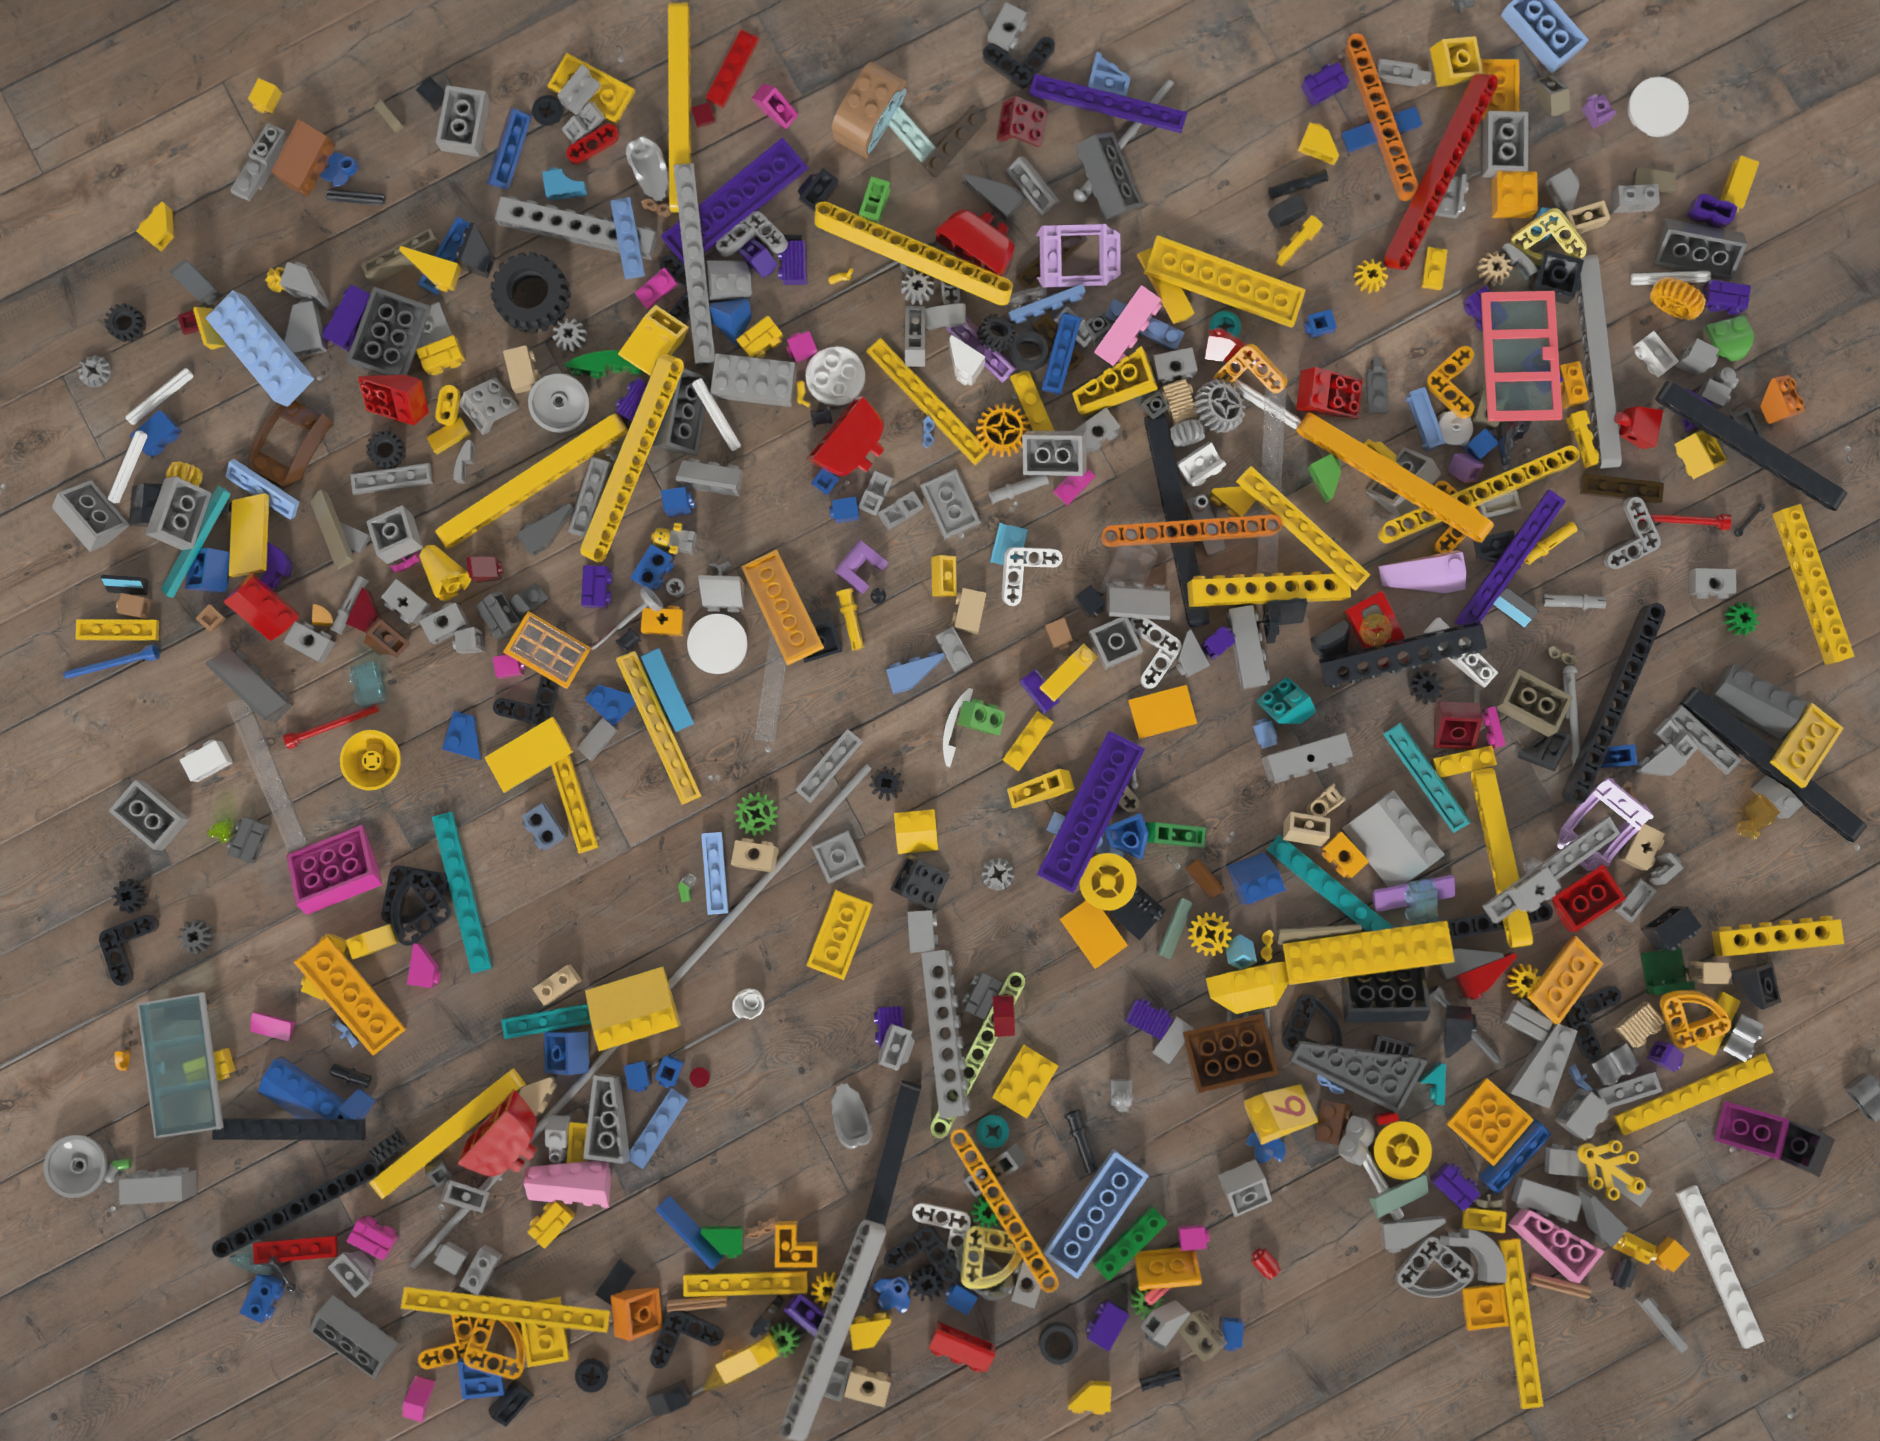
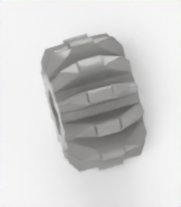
[901,270,934,305]
[553,318,587,352]
[1170,419,1205,447]

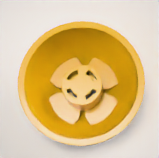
[340,730,401,790]

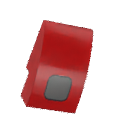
[1344,591,1405,661]

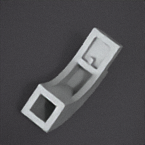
[1440,1228,1506,1283]

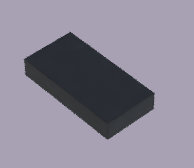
[595,1259,636,1306]

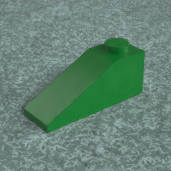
[1145,822,1206,848]

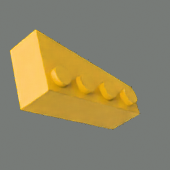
[1072,346,1158,417]

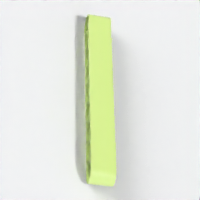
[931,972,1025,1138]

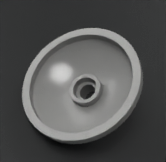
[528,373,589,432]
[44,1135,107,1198]

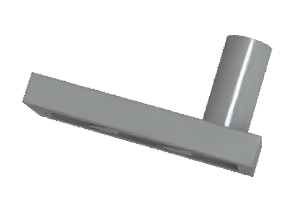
[1185,493,1227,557]

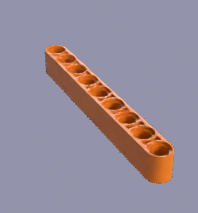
[1345,33,1418,201]
[1101,515,1282,547]

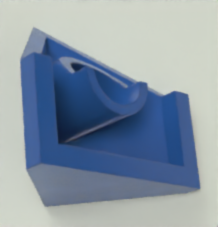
[709,298,752,347]
[1105,813,1149,860]

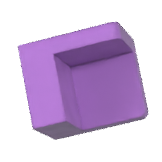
[1448,453,1484,483]

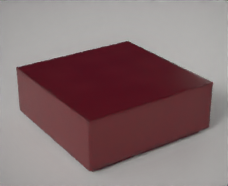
[691,102,716,128]
[177,310,199,335]

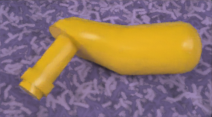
[828,268,854,284]
[797,380,810,407]

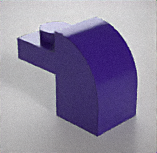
[261,542,292,589]

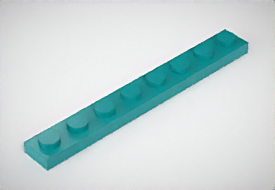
[432,812,493,974]
[1266,834,1394,932]

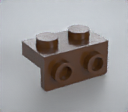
[1315,1099,1353,1146]

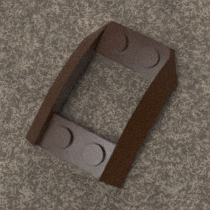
[248,400,334,489]

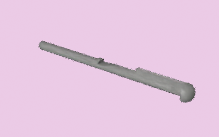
[1073,79,1174,202]
[1562,665,1586,825]

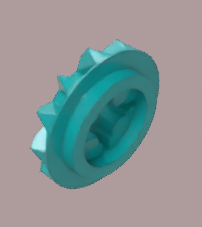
[1209,311,1241,338]
[976,1115,1009,1148]

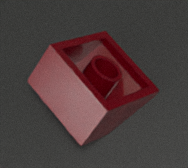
[1434,701,1483,749]

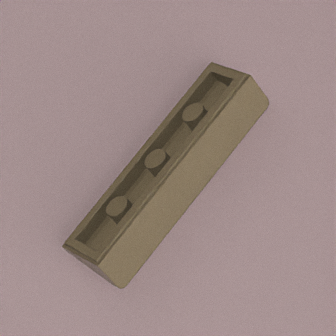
[361,228,440,286]
[310,489,355,570]
[1276,924,1361,944]

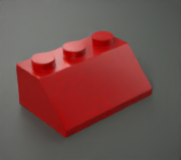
[223,572,299,642]
[1551,864,1626,932]
[928,1321,996,1373]

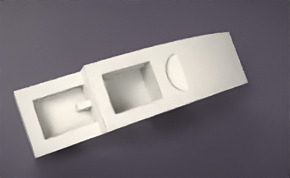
[1423,618,1498,687]

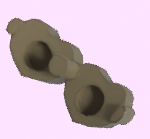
[1547,646,1578,665]
[1473,1194,1505,1208]

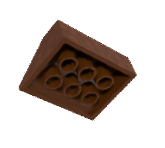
[1182,1014,1279,1095]

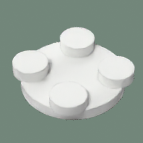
[1438,411,1473,446]

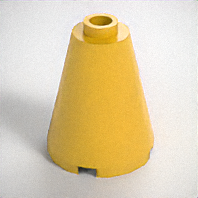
[420,545,471,601]

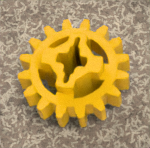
[1187,912,1232,956]

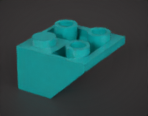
[1255,677,1317,724]

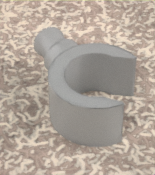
[708,561,731,576]

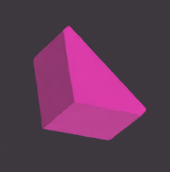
[403,1375,436,1422]

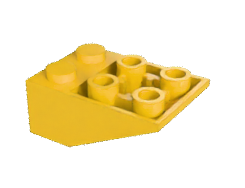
[618,305,688,376]

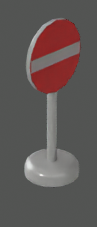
[591,586,663,650]

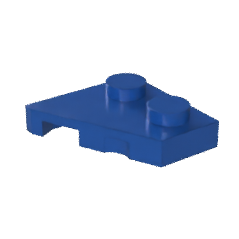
[585,685,636,727]
[442,711,482,760]
[457,1358,505,1400]

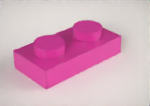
[635,268,678,309]
[1053,468,1095,506]
[1482,706,1506,748]

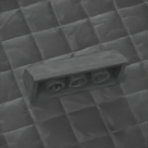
[1076,132,1142,220]
[1654,218,1747,279]
[652,368,711,456]
[205,648,293,723]
[1710,664,1807,740]
[309,1295,399,1380]

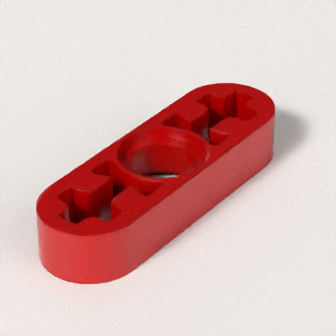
[566,124,619,165]

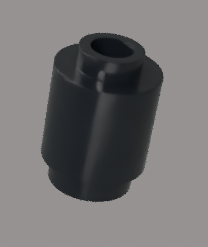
[1610,1257,1637,1290]

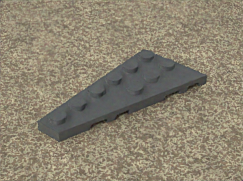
[1289,1041,1428,1114]

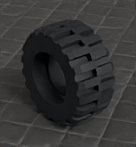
[490,252,571,333]

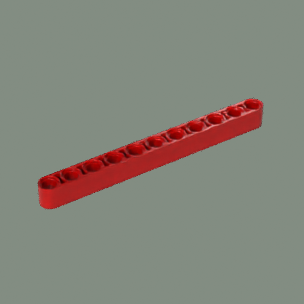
[1384,73,1498,270]

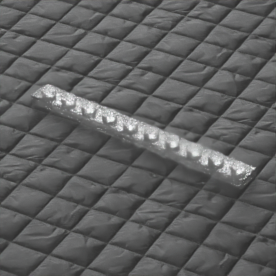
[1256,372,1287,573]

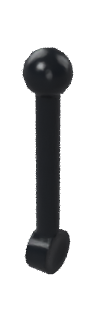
[1734,503,1765,537]
[269,1256,296,1292]

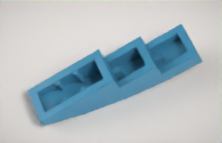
[641,648,694,732]

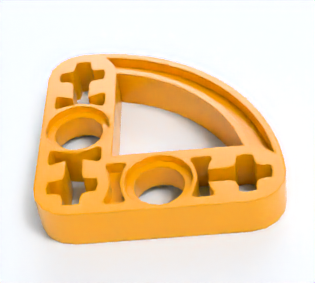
[1660,990,1731,1049]
[464,1317,525,1379]

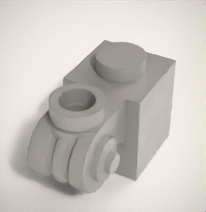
[1698,367,1739,410]
[1110,1079,1133,1112]
[545,1115,571,1163]

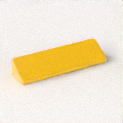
[1137,247,1194,324]

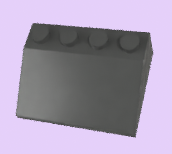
[347,287,432,375]

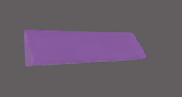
[946,316,1017,383]
[1372,875,1455,912]

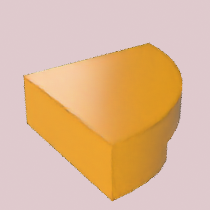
[311,604,333,627]
[115,1050,131,1071]

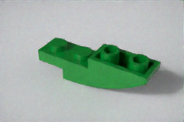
[565,350,647,379]

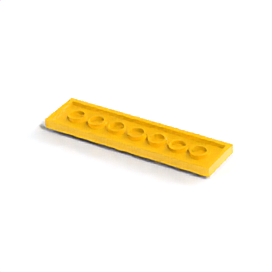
[1144,235,1305,328]
[1283,921,1455,985]

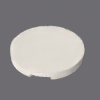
[1628,77,1689,137]
[806,346,865,406]
[687,614,748,674]

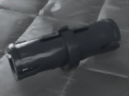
[1139,1367,1182,1392]

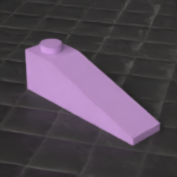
[1378,550,1466,593]

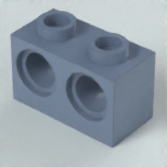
[522,803,567,851]

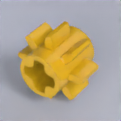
[265,267,286,293]

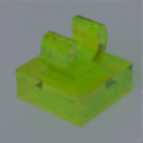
[207,818,233,844]

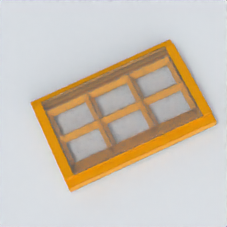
[503,611,591,689]

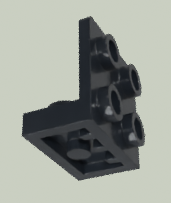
[1263,598,1308,644]
[890,854,949,910]

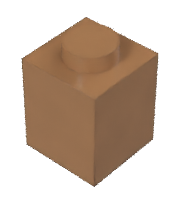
[116,593,152,620]
[1044,618,1073,651]

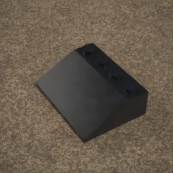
[1341,967,1431,1023]

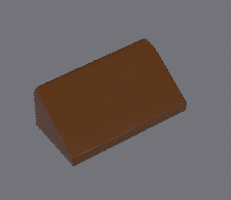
[1185,859,1225,898]

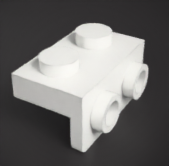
[1633,331,1679,377]
[1176,442,1226,487]

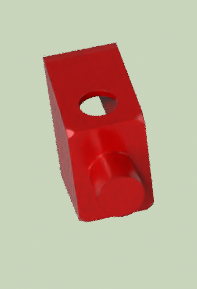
[1614,406,1664,449]

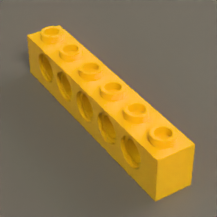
[1712,915,1844,956]

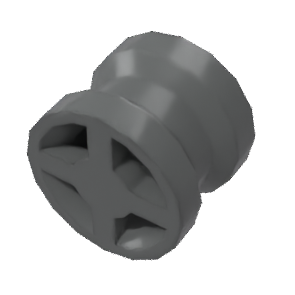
[1450,0,1474,13]

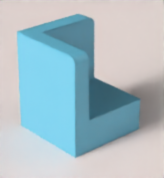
[1225,935,1257,970]

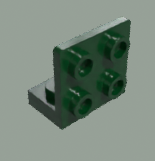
[1640,948,1695,995]

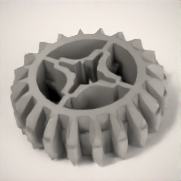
[1194,379,1246,433]

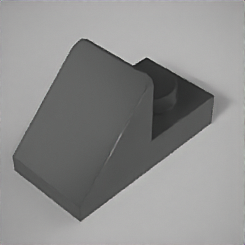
[509,582,549,622]

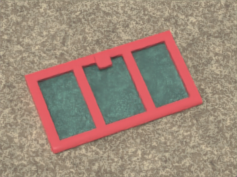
[1481,291,1562,421]

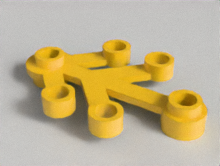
[1577,1140,1646,1200]

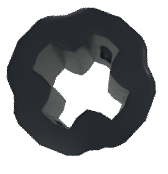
[810,407,833,428]
[615,627,642,654]

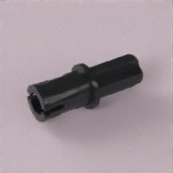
[870,588,886,605]
[330,1064,372,1088]

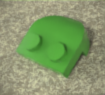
[1705,315,1754,361]

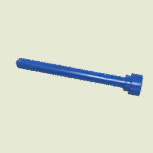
[63,644,160,679]

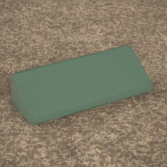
[1157,898,1193,959]
[1369,1174,1429,1218]

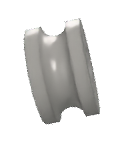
[666,578,686,597]

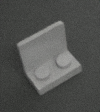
[459,377,519,435]

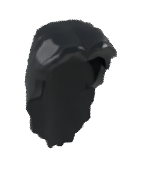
[1499,421,1532,471]

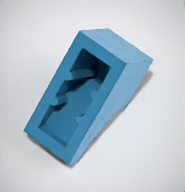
[542,168,588,201]

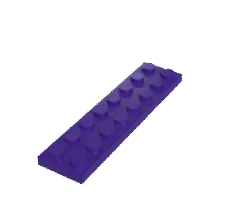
[661,137,808,264]
[1037,731,1145,894]

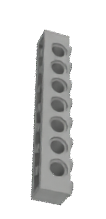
[495,196,657,260]
[921,950,970,1118]

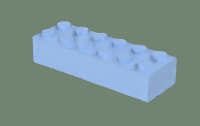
[206,290,315,407]
[1043,1149,1149,1279]

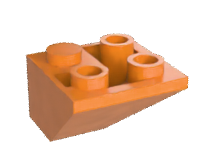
[1760,375,1805,424]

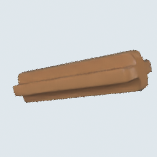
[1529,1273,1591,1299]
[666,1295,728,1312]

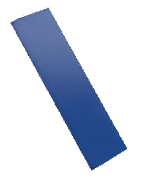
[487,108,532,190]
[1479,1117,1552,1195]
[656,1196,724,1269]

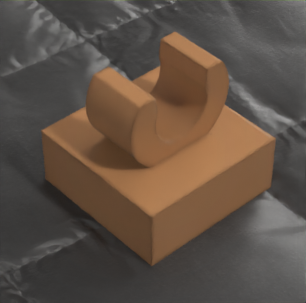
[195,604,226,633]

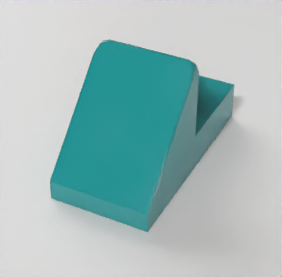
[1417,1062,1446,1105]

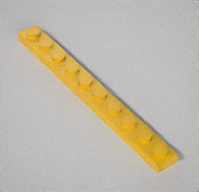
[401,1287,611,1333]

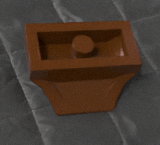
[364,617,410,658]

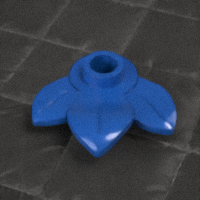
[320,153,359,187]
[1246,1131,1286,1164]
[873,1276,911,1314]

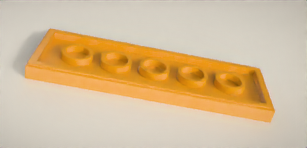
[741,549,824,666]
[294,935,406,1056]

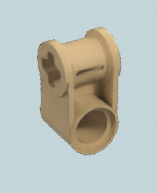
[1306,783,1346,817]

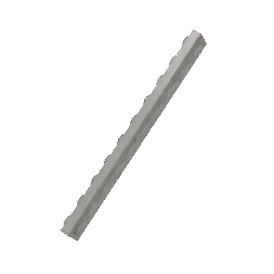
[674,163,715,364]

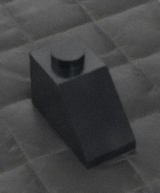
[646,1379,692,1417]

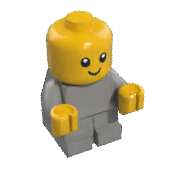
[651,523,697,555]

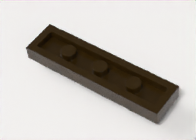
[921,105,988,178]
[1016,235,1088,293]
[1580,473,1664,504]

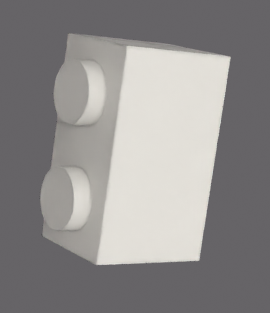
[180,739,233,782]

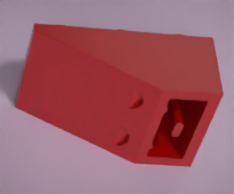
[1296,367,1363,419]
[358,375,429,425]

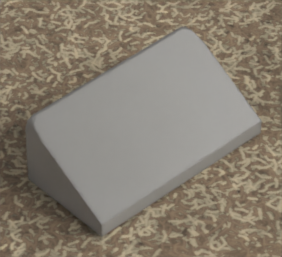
[577,717,618,761]

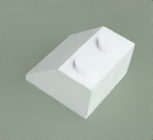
[949,335,985,386]

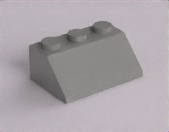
[1366,447,1441,517]
[676,459,744,497]
[52,480,129,552]
[1105,581,1170,620]

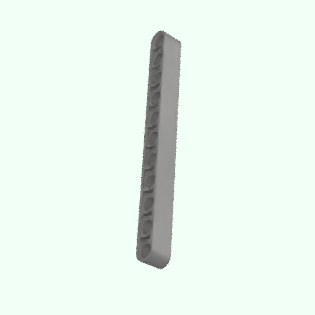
[1576,255,1622,469]
[780,1220,886,1441]

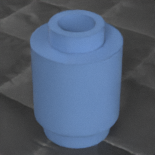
[1253,718,1278,749]

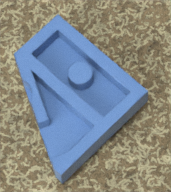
[1088,52,1131,96]

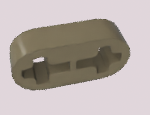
[373,99,404,134]
[1118,786,1140,813]

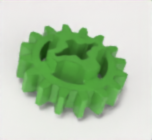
[734,792,779,836]

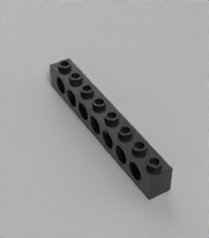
[1319,621,1487,688]

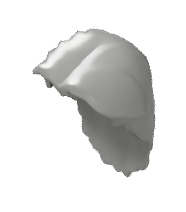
[626,136,669,202]
[831,1083,872,1149]

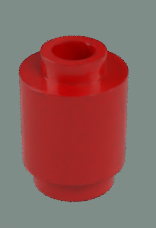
[1251,1248,1281,1280]

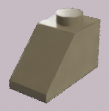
[1533,74,1570,116]

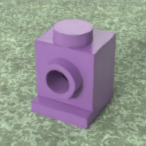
[1582,94,1616,129]

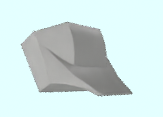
[878,1024,915,1071]
[328,1250,376,1298]

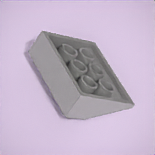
[1341,790,1444,887]

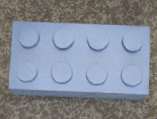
[1501,0,1589,74]

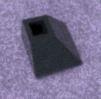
[456,222,495,278]

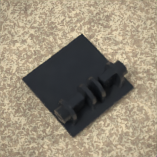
[1109,884,1166,941]

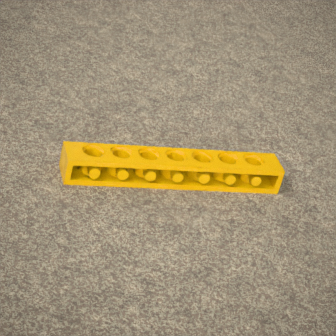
[1772,504,1855,665]
[1187,571,1351,607]

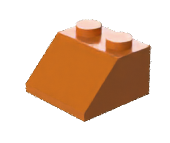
[611,1287,663,1341]

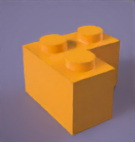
[775,1221,818,1267]

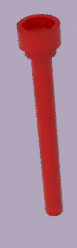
[1634,513,1732,530]
[283,704,379,750]

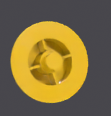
[1079,853,1137,910]
[1374,1121,1432,1180]

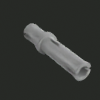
[988,475,1049,504]
[330,576,369,635]
[1542,594,1606,610]

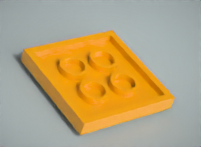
[1445,1078,1534,1166]

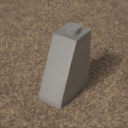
[284,299,328,358]

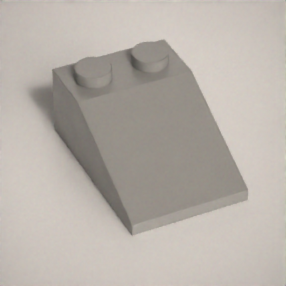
[699,575,746,612]

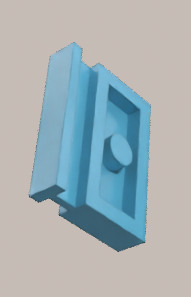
[990,523,1028,566]

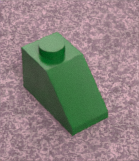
[701,1226,744,1258]

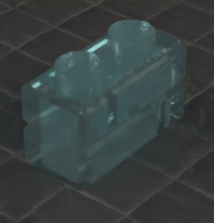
[348,661,387,708]
[1405,879,1438,925]

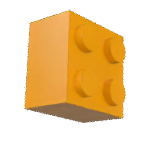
[1491,171,1538,218]

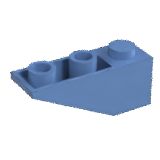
[886,651,945,695]

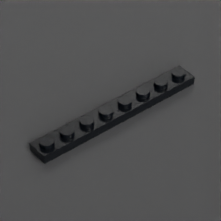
[212,1118,366,1141]

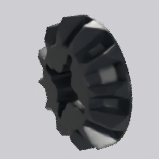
[532,95,564,127]
[575,1358,608,1393]

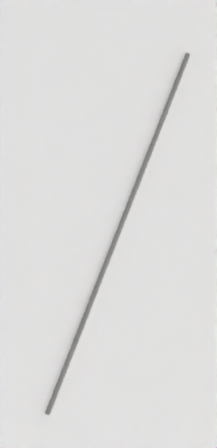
[410,764,872,1269]

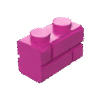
[347,1216,399,1261]

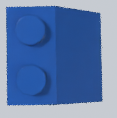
[185,548,230,592]
[544,1031,590,1075]

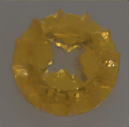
[1360,614,1393,646]

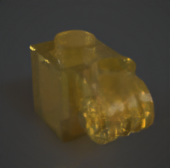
[1736,795,1780,840]

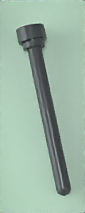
[1428,984,1501,1064]

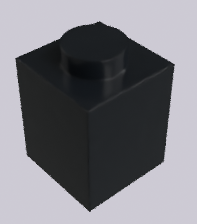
[416,76,445,112]
[1074,585,1106,618]

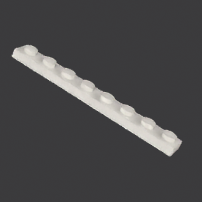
[1676,1185,1764,1349]

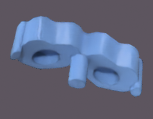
[922,416,935,448]
[332,1019,359,1048]
[1568,1063,1594,1092]
[1317,1074,1346,1094]

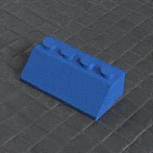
[258,1057,346,1118]

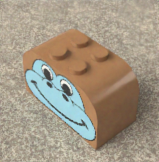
[832,62,908,159]

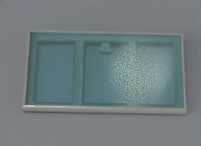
[137,992,224,1138]

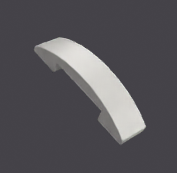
[943,688,973,768]

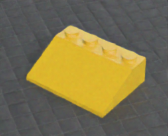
[585,966,681,1051]

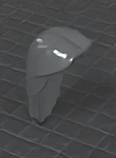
[955,1244,1014,1301]

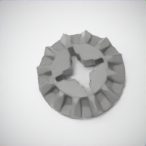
[78,355,111,387]
[982,858,1014,890]

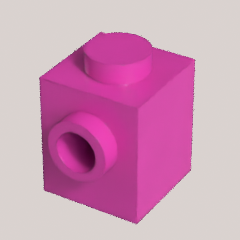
[786,331,817,363]
[493,652,526,679]
[1177,1224,1209,1251]

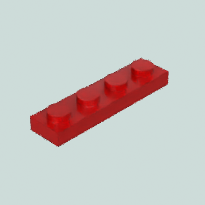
[706,29,759,109]
[253,1235,338,1264]

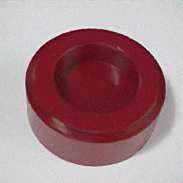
[689,1067,711,1088]

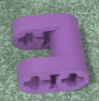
[834,540,888,594]

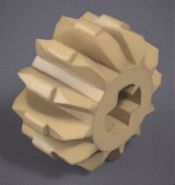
[1477,251,1512,286]

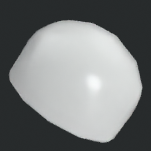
[732,988,765,1020]

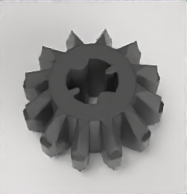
[178,919,215,954]

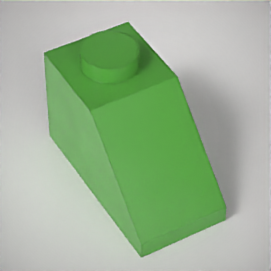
[1307,454,1341,503]

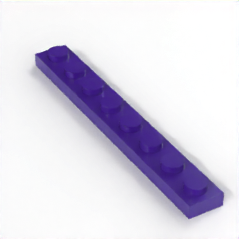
[1030,74,1187,134]
[1454,489,1566,626]

